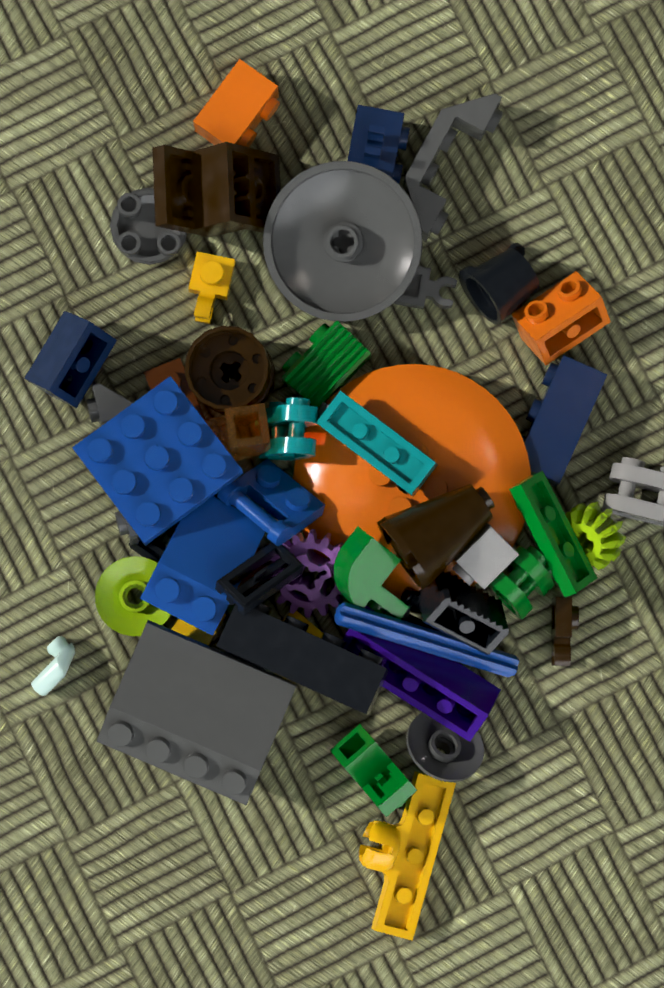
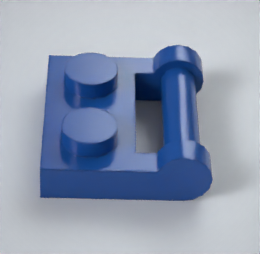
[217,459,325,546]

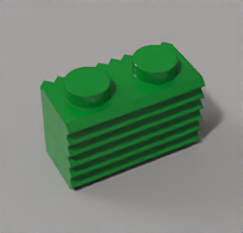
[281,321,371,410]

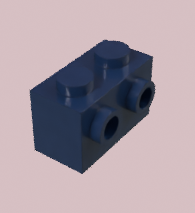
[24,311,117,409]

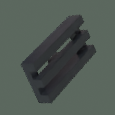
[215,543,304,616]

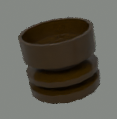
[184,326,276,417]

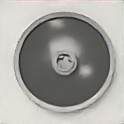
[263,161,423,322]

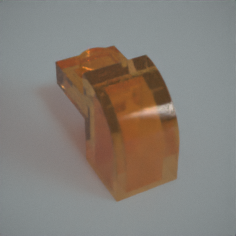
[204,403,271,461]

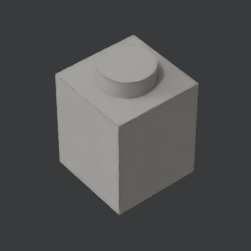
[452,523,519,589]

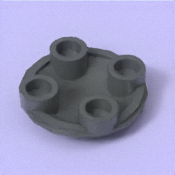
[110,187,187,265]

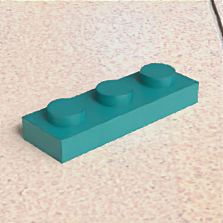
[316,390,438,497]

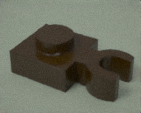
[551,596,579,666]

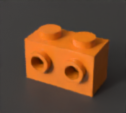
[511,271,611,366]

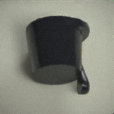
[458,243,540,325]

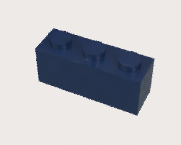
[522,355,607,487]

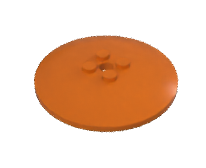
[293,364,531,600]

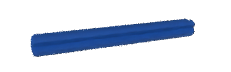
[334,602,519,677]

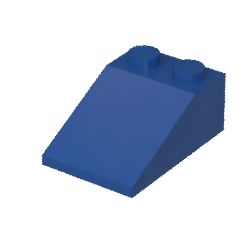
[140,496,265,636]

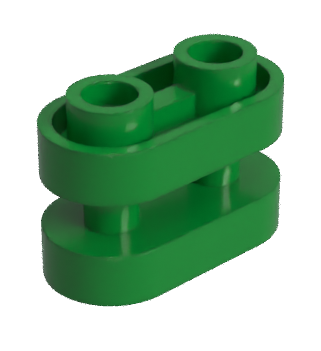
[488,545,555,620]

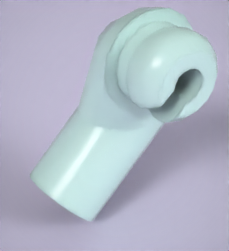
[31,636,75,696]

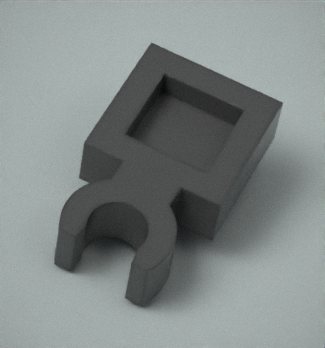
[393,266,457,309]

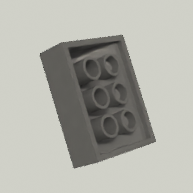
[96,620,298,805]

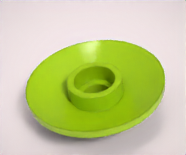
[95,556,171,636]

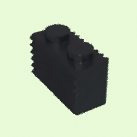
[417,571,509,655]

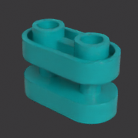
[259,397,318,461]

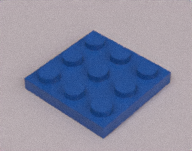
[72,376,243,546]

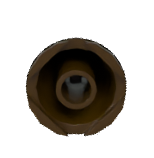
[377,484,495,589]

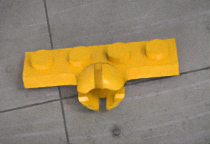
[359,771,456,941]

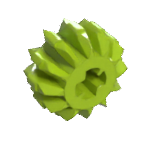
[565,502,626,570]

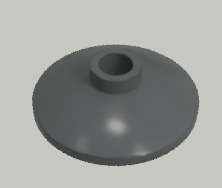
[406,712,484,782]

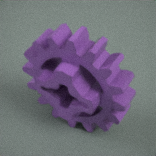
[271,529,343,618]

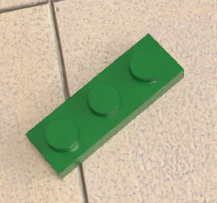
[509,470,598,597]

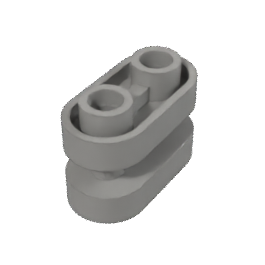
[602,457,664,527]

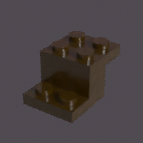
[152,142,281,237]

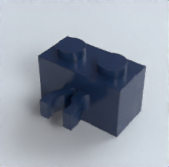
[347,105,410,184]

